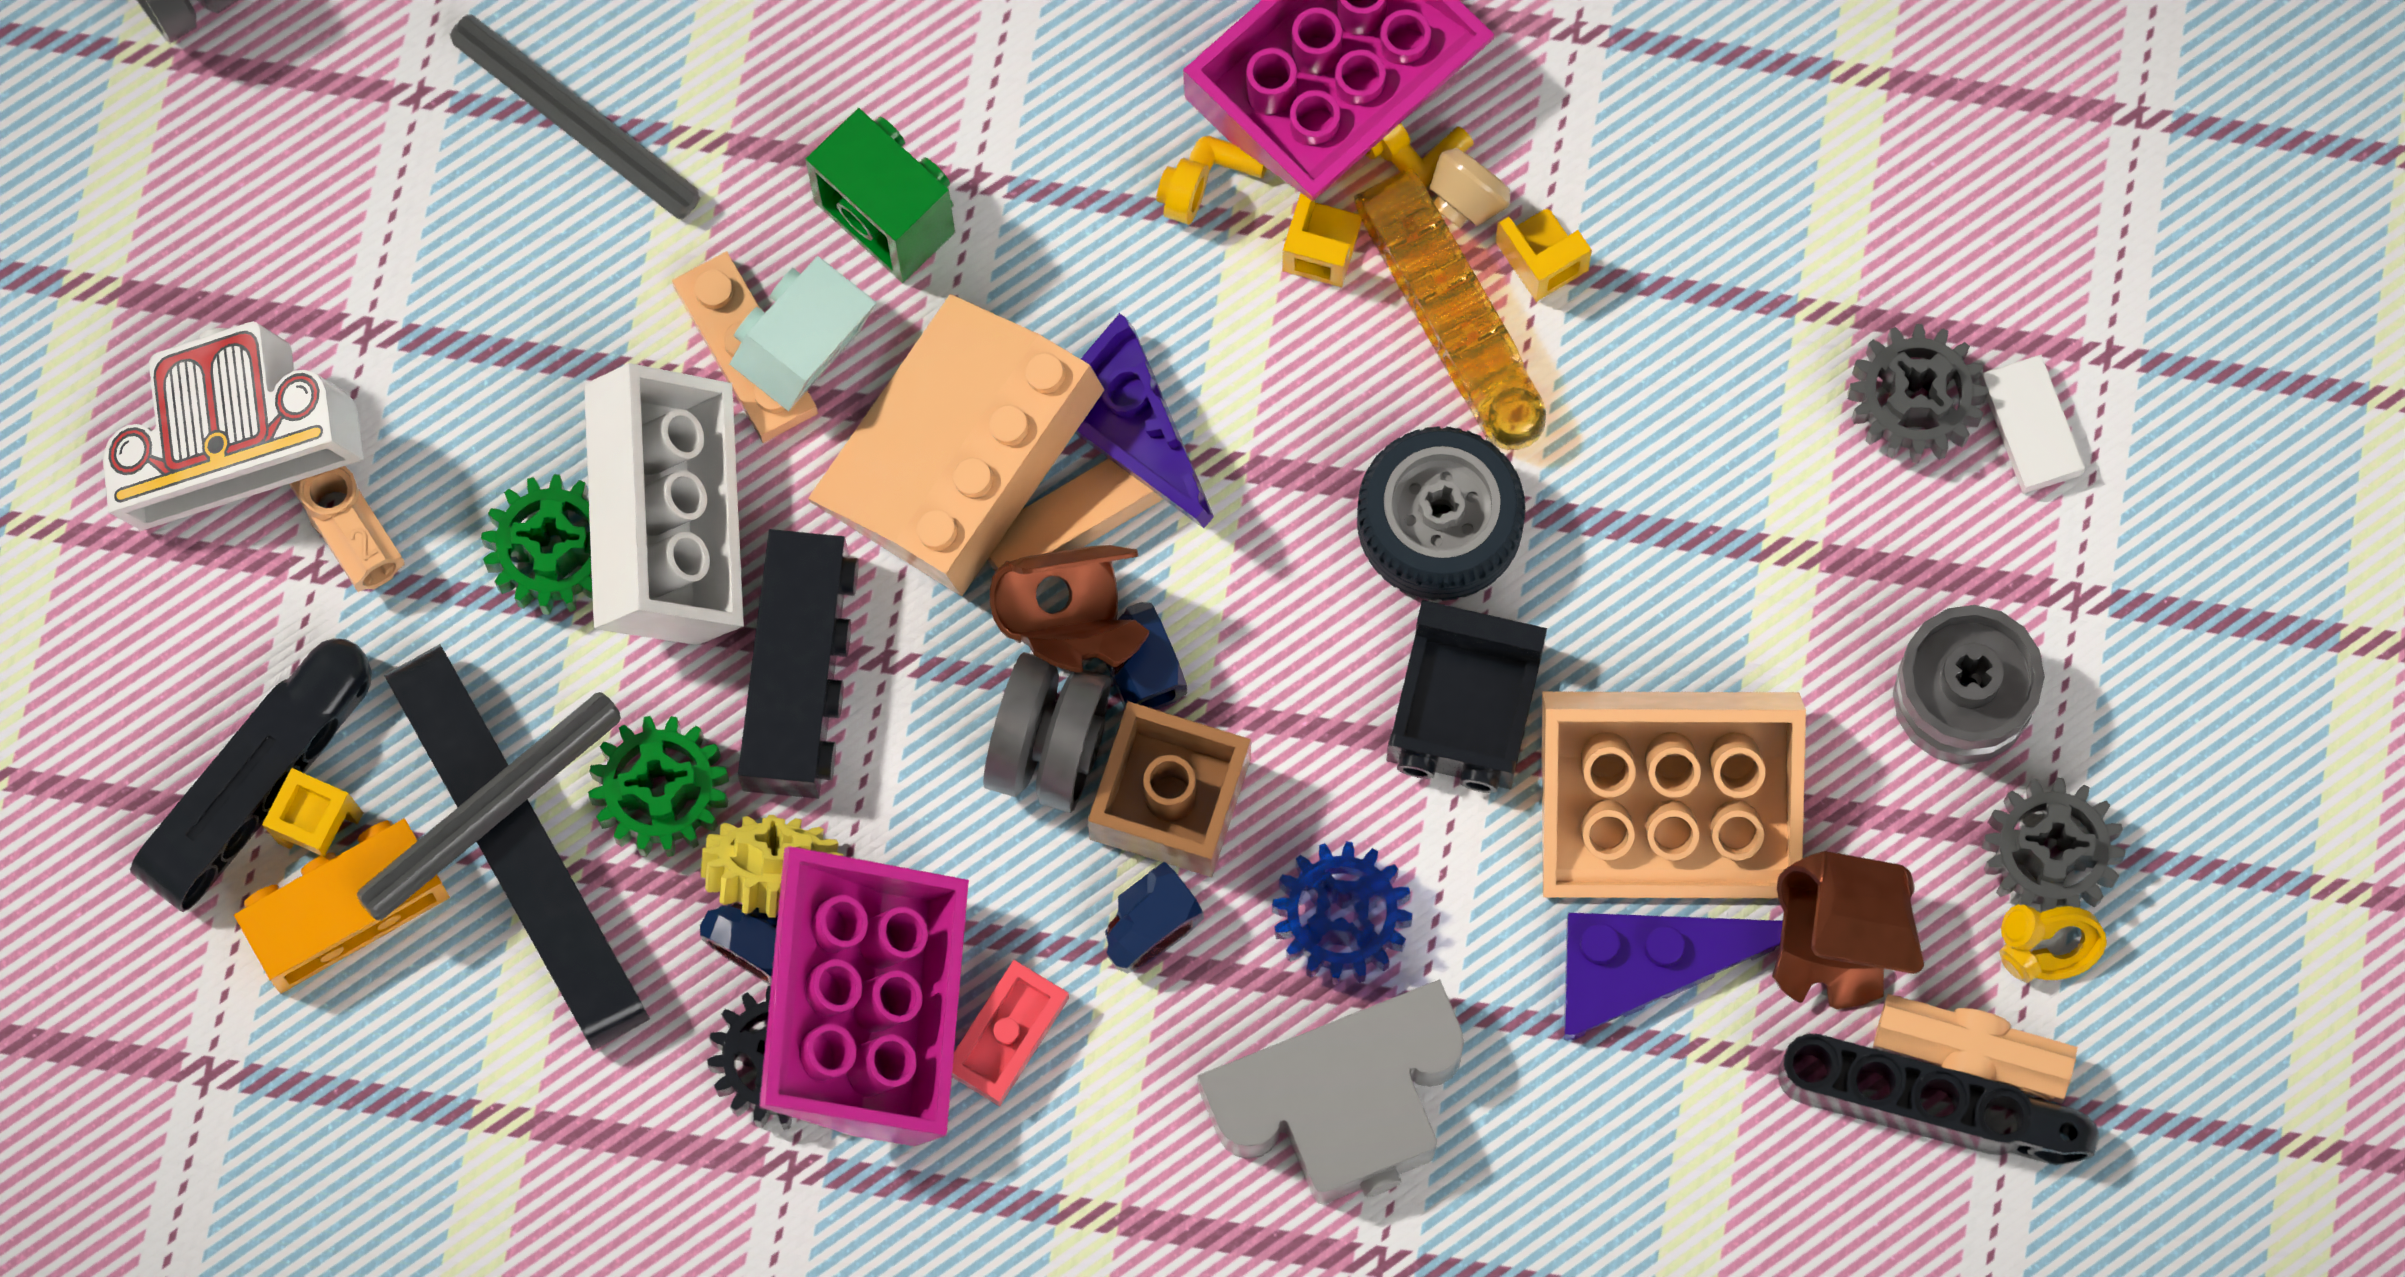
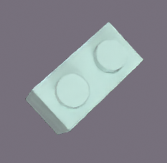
[729,256,877,411]

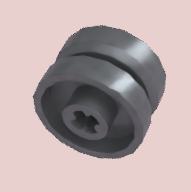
[1893,605,2045,765]
[983,652,1111,813]

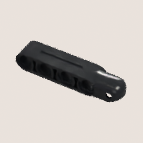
[130,638,372,912]
[1778,1033,2099,1165]

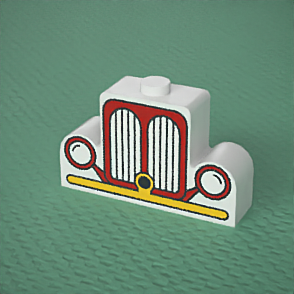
[103,321,363,531]

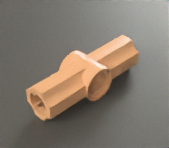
[289,466,405,592]
[1872,994,2078,1104]

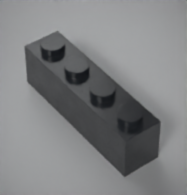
[738,529,859,799]

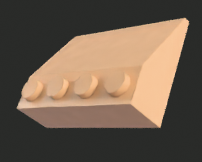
[808,294,1104,596]
[1542,691,1806,898]

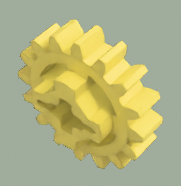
[701,815,843,917]

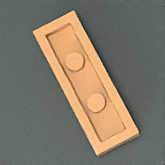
[672,251,818,443]

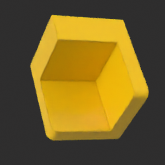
[1282,192,1362,288]
[1495,209,1592,302]
[262,768,364,857]

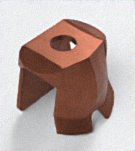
[990,545,1149,673]
[1772,851,1924,1009]

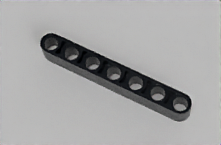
[384,644,650,1051]

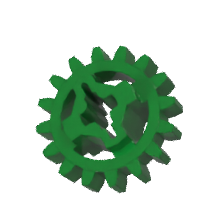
[481,474,593,615]
[588,716,729,857]

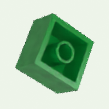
[805,107,955,284]

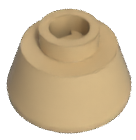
[1429,148,1510,229]

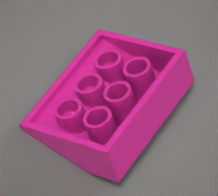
[1183,0,1495,201]
[760,846,969,1146]

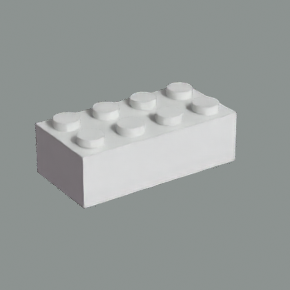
[584,363,744,645]

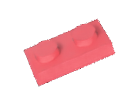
[952,960,1069,1106]

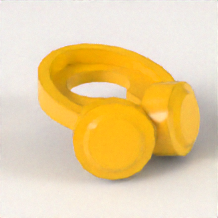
[1999,904,2107,983]

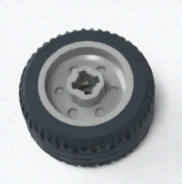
[1357,426,1525,601]

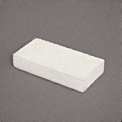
[1980,355,2085,494]

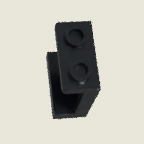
[1386,600,1547,793]

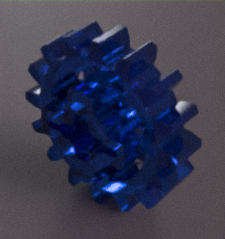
[1272,841,1413,985]

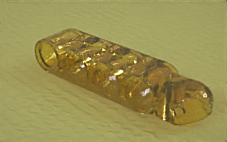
[1354,168,1546,450]

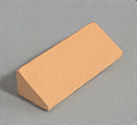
[988,458,1163,572]

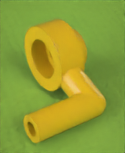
[1365,123,1474,189]
[1156,136,1267,225]

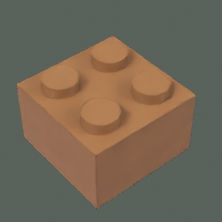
[1088,701,1251,877]

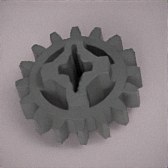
[1847,324,1988,463]
[1981,777,2126,912]

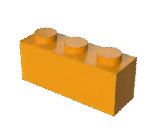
[233,818,450,994]

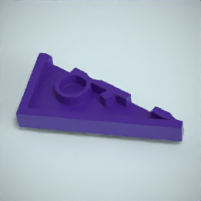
[1075,313,1214,528]
[1564,912,1782,1040]

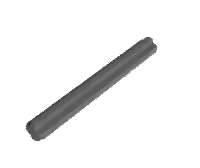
[450,15,700,219]
[357,692,621,921]

